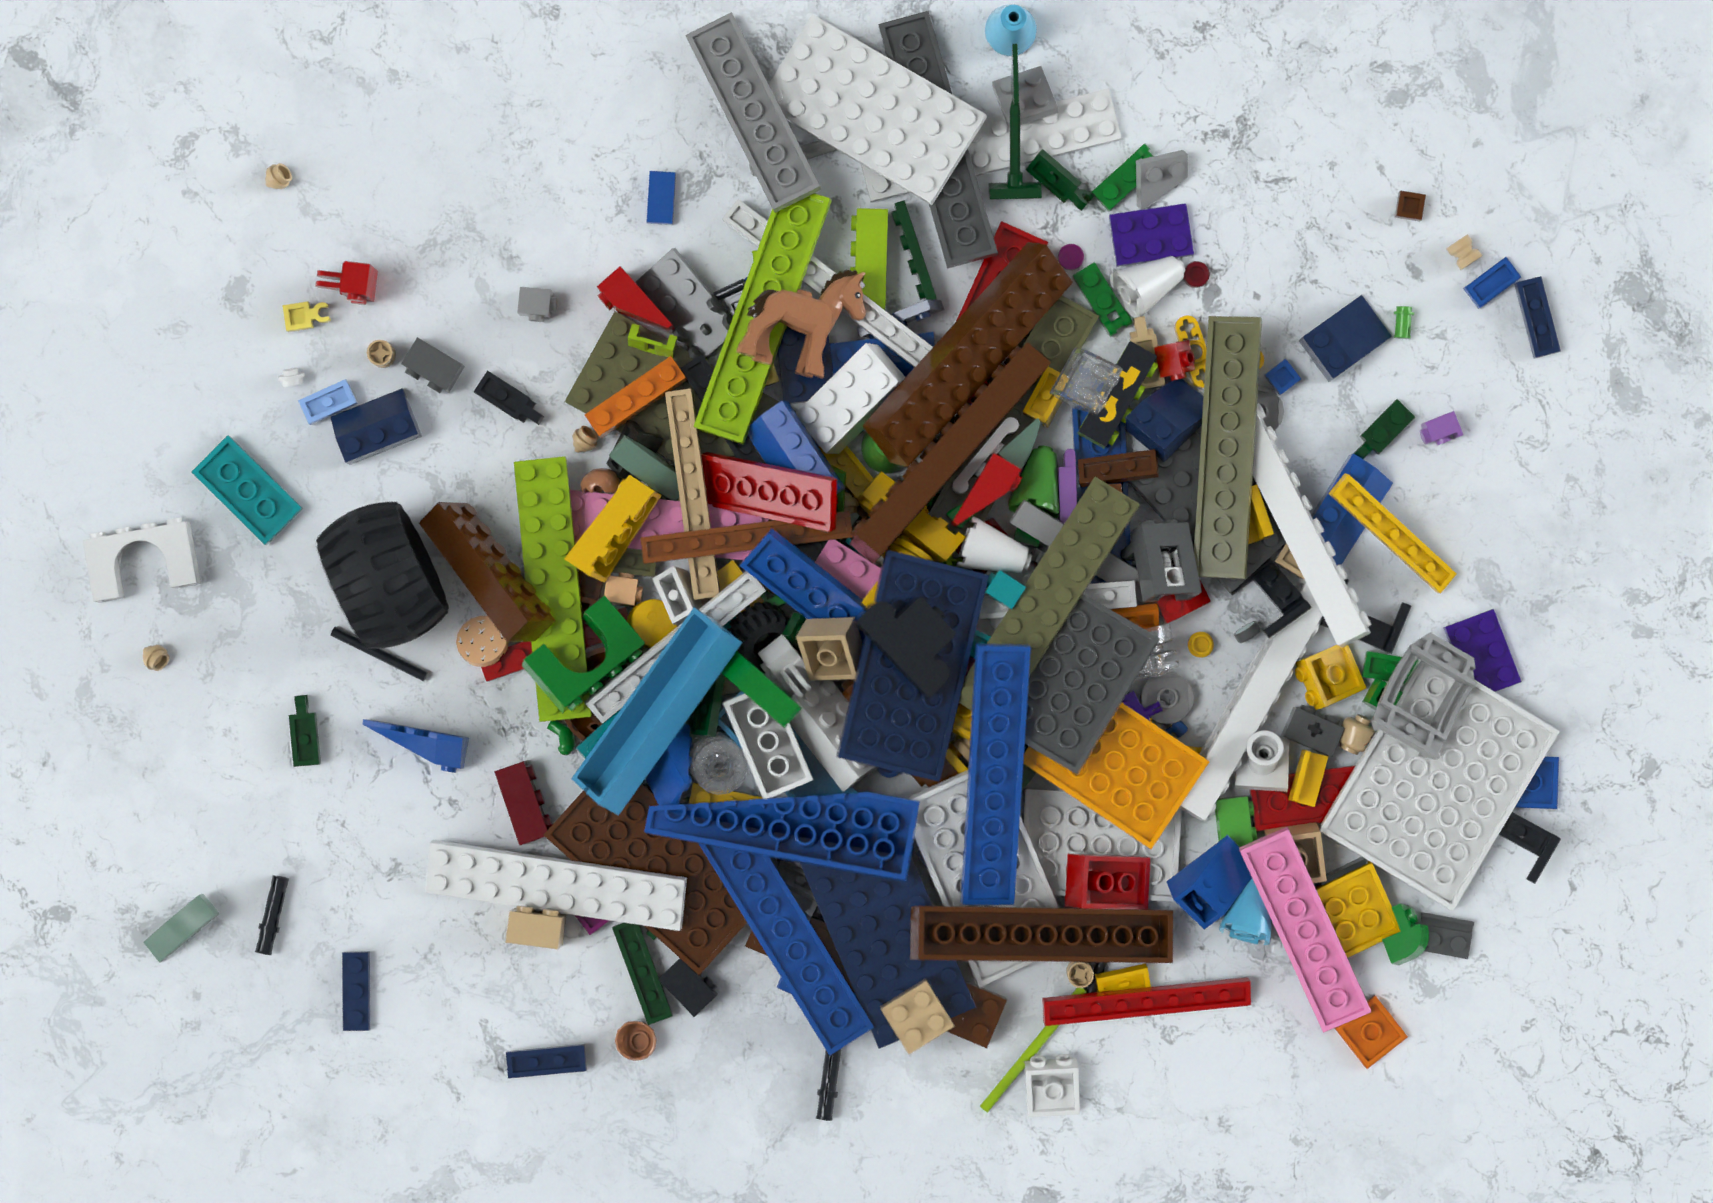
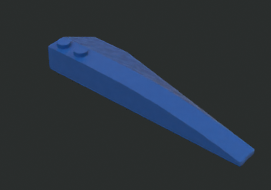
[644,792,920,883]

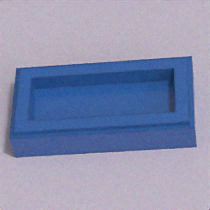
[647,171,676,225]
[1463,257,1521,309]

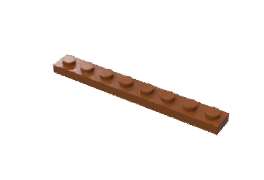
[640,511,853,564]

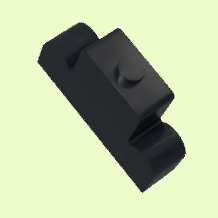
[852,597,955,698]

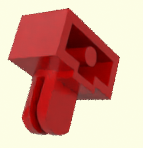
[315,261,378,305]

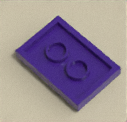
[1109,203,1194,267]
[1443,609,1522,692]

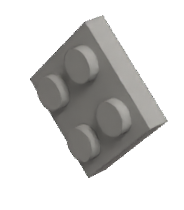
[992,66,1058,129]

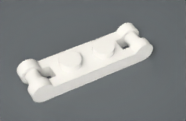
[952,417,1019,495]

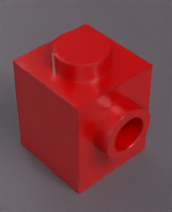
[1154,340,1195,381]

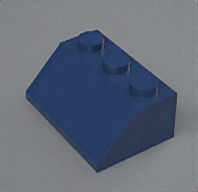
[330,388,422,465]

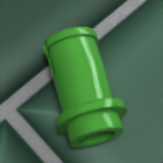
[1394,306,1414,339]

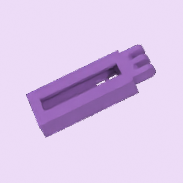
[1058,449,1077,524]

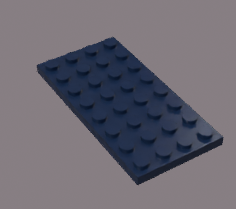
[836,550,989,782]
[800,856,976,1049]

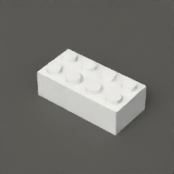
[796,343,906,454]
[790,680,878,792]
[723,694,813,799]

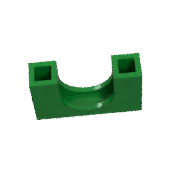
[522,596,645,714]

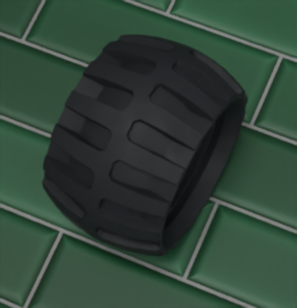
[316,502,449,649]

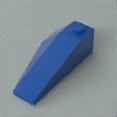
[362,719,469,773]

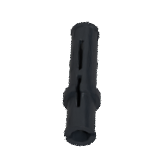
[255,875,289,955]
[816,1049,841,1121]

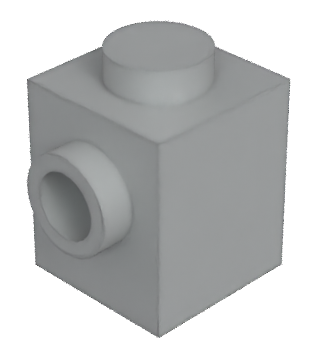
[517,287,557,322]

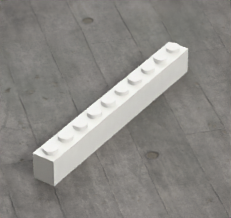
[1253,403,1371,647]
[1179,579,1322,821]

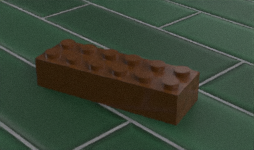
[419,502,555,642]

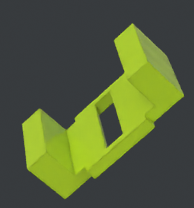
[628,323,677,358]

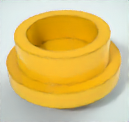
[1187,632,1214,658]

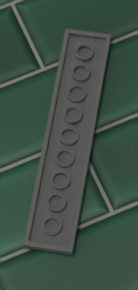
[878,11,998,269]

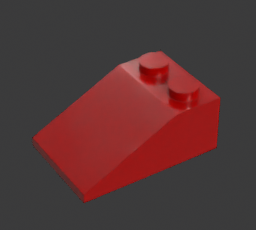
[597,266,675,334]
[951,453,1022,527]
[1065,854,1151,910]

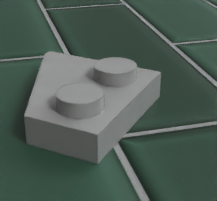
[1136,150,1188,210]
[777,860,818,921]

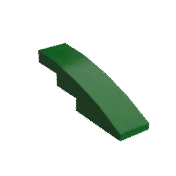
[721,651,802,728]

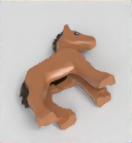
[736,269,866,379]

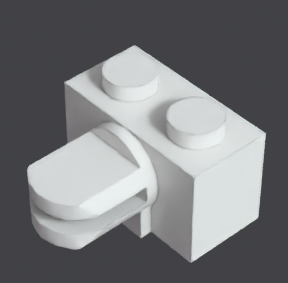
[758,635,816,698]

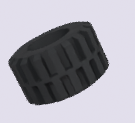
[727,602,796,674]

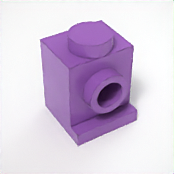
[1419,411,1463,446]

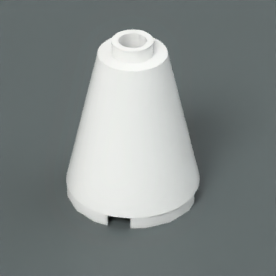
[1110,256,1185,318]
[956,517,1032,573]

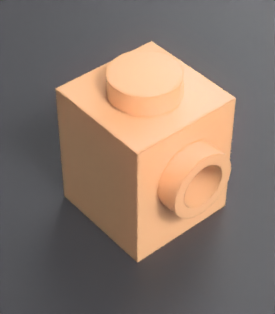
[604,573,643,607]

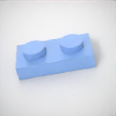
[298,379,358,425]

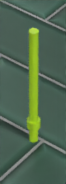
[980,988,1087,1113]

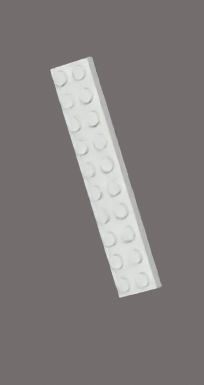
[861,88,1121,202]
[426,840,687,931]

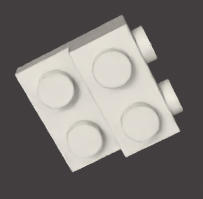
[1024,1054,1080,1117]

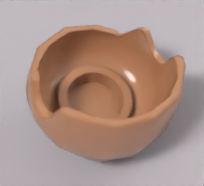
[580,468,621,494]
[615,1021,657,1061]

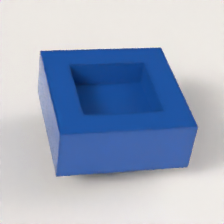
[1264,359,1301,396]

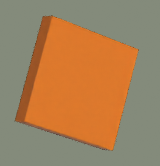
[1334,995,1408,1069]

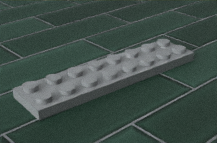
[685,12,821,213]

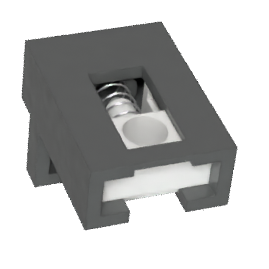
[1121,519,1202,602]

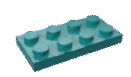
[191,435,303,545]

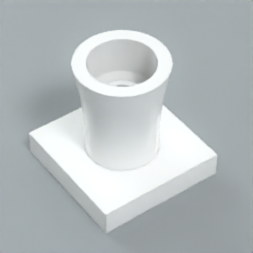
[1235,731,1290,792]

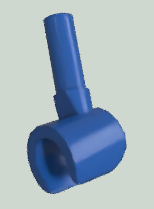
[1164,721,1188,738]

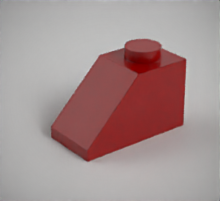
[1153,578,1211,624]

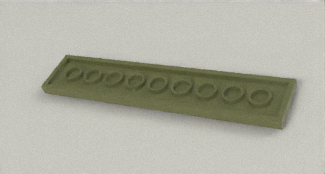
[929,295,1099,536]
[1194,316,1262,579]
[959,477,1140,711]

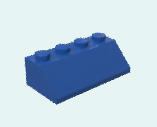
[747,401,846,494]
[1311,453,1393,565]

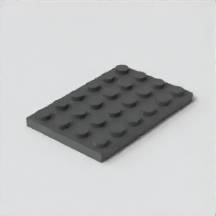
[1128,425,1286,593]
[1025,594,1160,775]

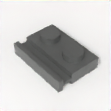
[1419,912,1474,959]

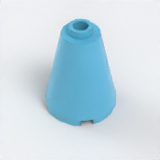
[985,4,1037,56]
[1219,878,1272,945]

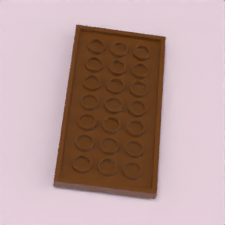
[543,782,747,975]

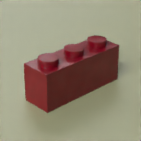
[494,761,553,846]

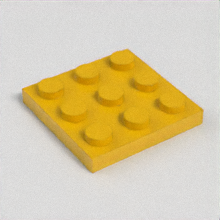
[1315,861,1401,958]

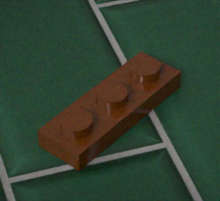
[1078,449,1159,487]

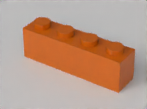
[585,356,687,439]

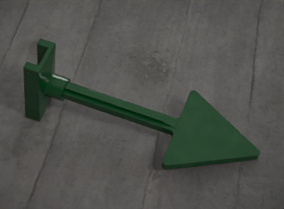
[988,44,1042,199]

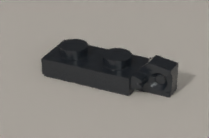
[474,370,544,425]

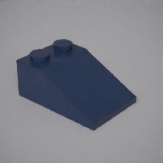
[1298,295,1392,382]
[1125,379,1204,462]

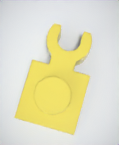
[282,301,331,332]

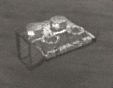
[1050,347,1123,415]

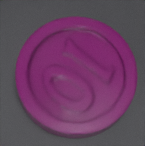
[1058,244,1084,270]

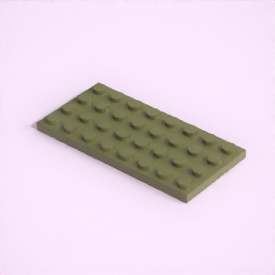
[564,311,796,463]

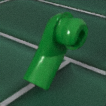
[547,720,576,755]

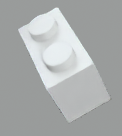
[653,566,703,626]

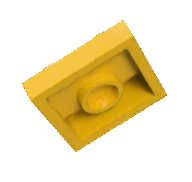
[1295,644,1367,710]

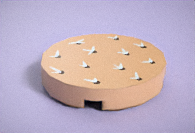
[456,616,509,667]

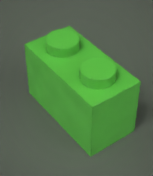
[1215,796,1257,847]

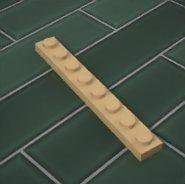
[665,388,720,600]

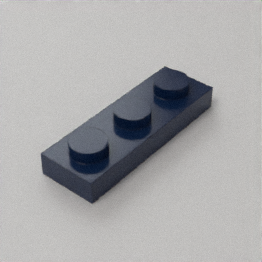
[1514,276,1561,359]
[342,951,370,1031]
[506,1044,587,1079]

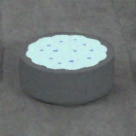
[1234,621,1260,643]

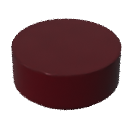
[1183,261,1210,288]

